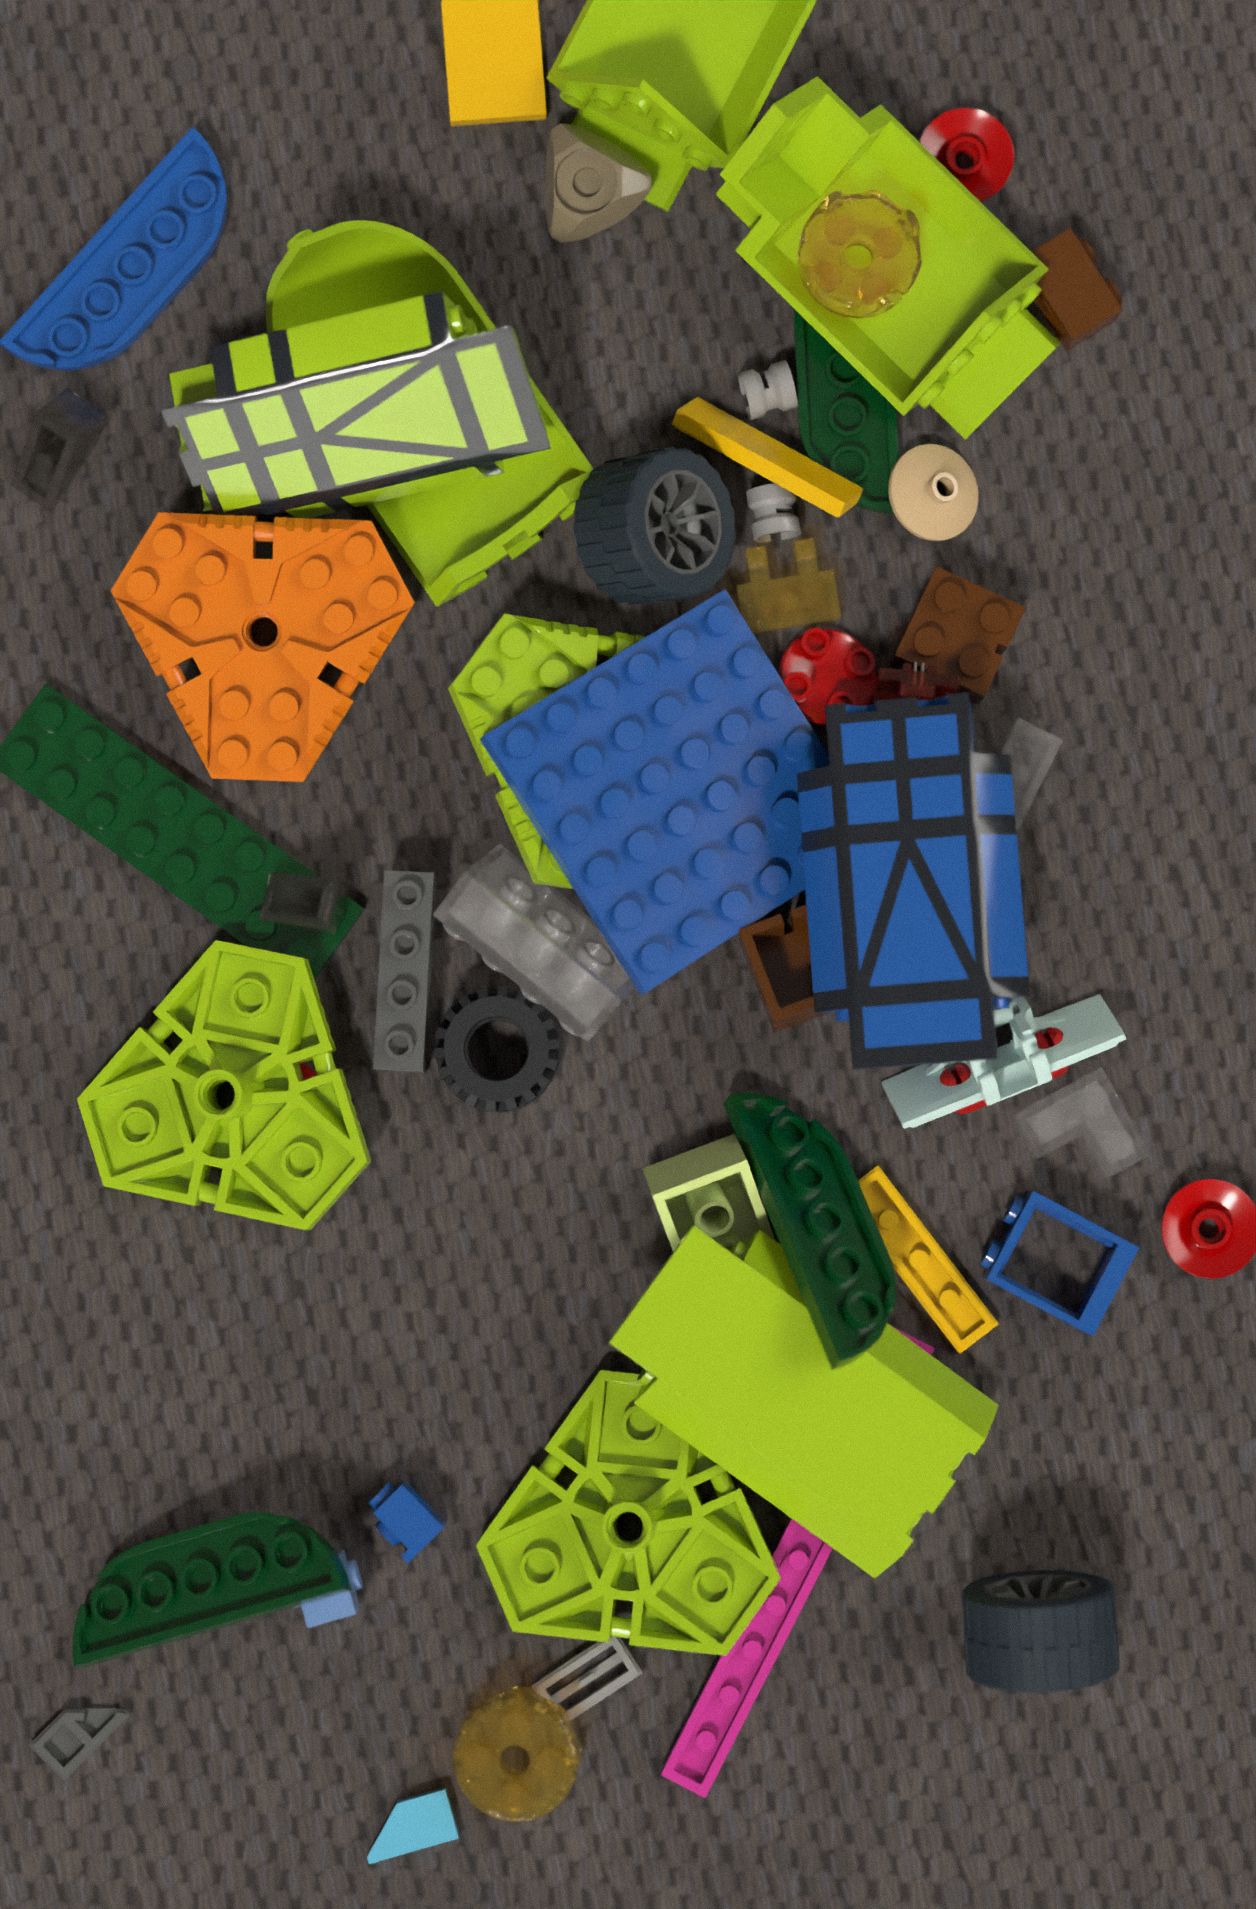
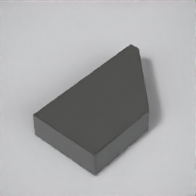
[29,1707,132,1781]

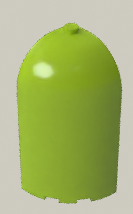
[266,220,594,607]

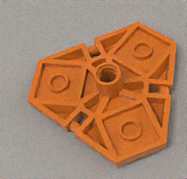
[110,512,415,782]

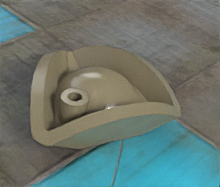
[545,123,651,243]

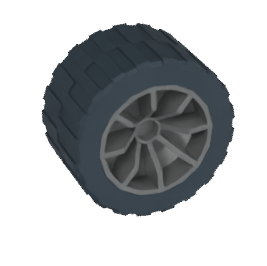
[573,447,736,605]
[961,1570,1120,1693]

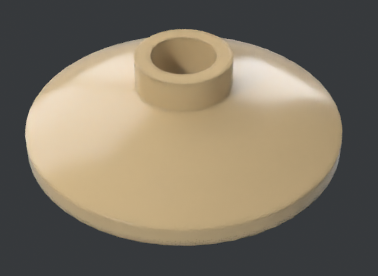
[888,444,978,541]

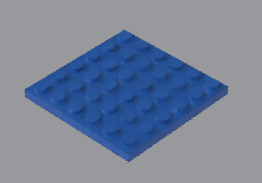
[480,589,829,995]

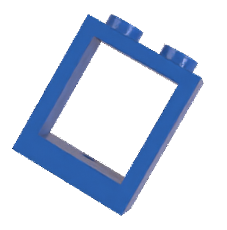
[979,1190,1139,1336]

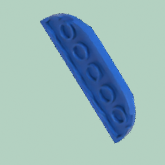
[0,127,228,370]

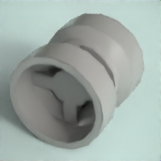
[738,360,798,420]
[746,483,801,543]

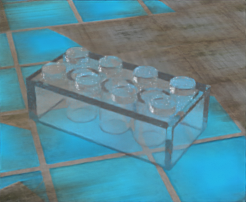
[433,844,636,1043]

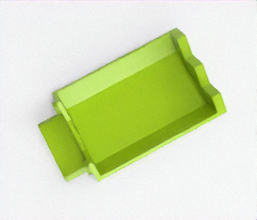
[609,1226,999,1578]

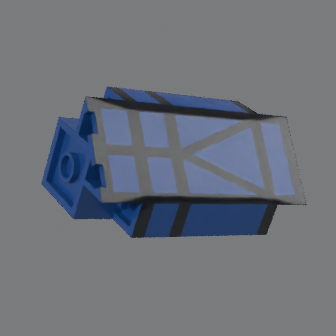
[797,692,1030,1070]

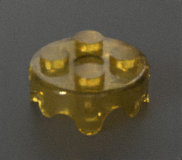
[797,190,922,319]
[453,1686,582,1822]

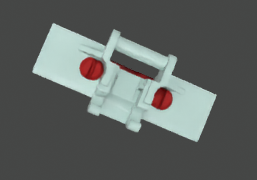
[881,994,1126,1129]

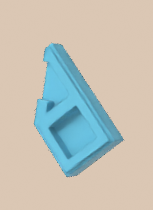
[367,1787,459,1864]

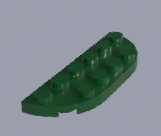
[793,309,899,514]
[723,1093,896,1370]
[73,1512,352,1668]

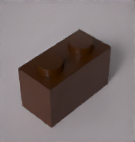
[1031,228,1123,351]

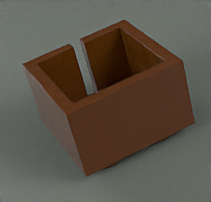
[890,566,1026,705]
[739,904,828,1033]

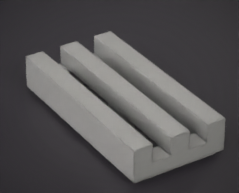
[531,1637,643,1729]

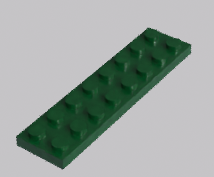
[0,684,365,980]

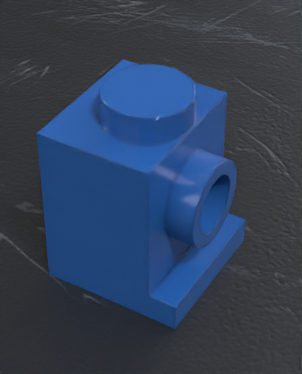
[368,1480,446,1563]

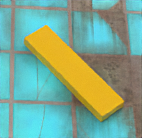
[672,397,864,518]
[858,1165,999,1354]

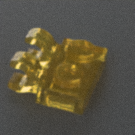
[736,538,841,634]

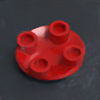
[779,628,876,725]

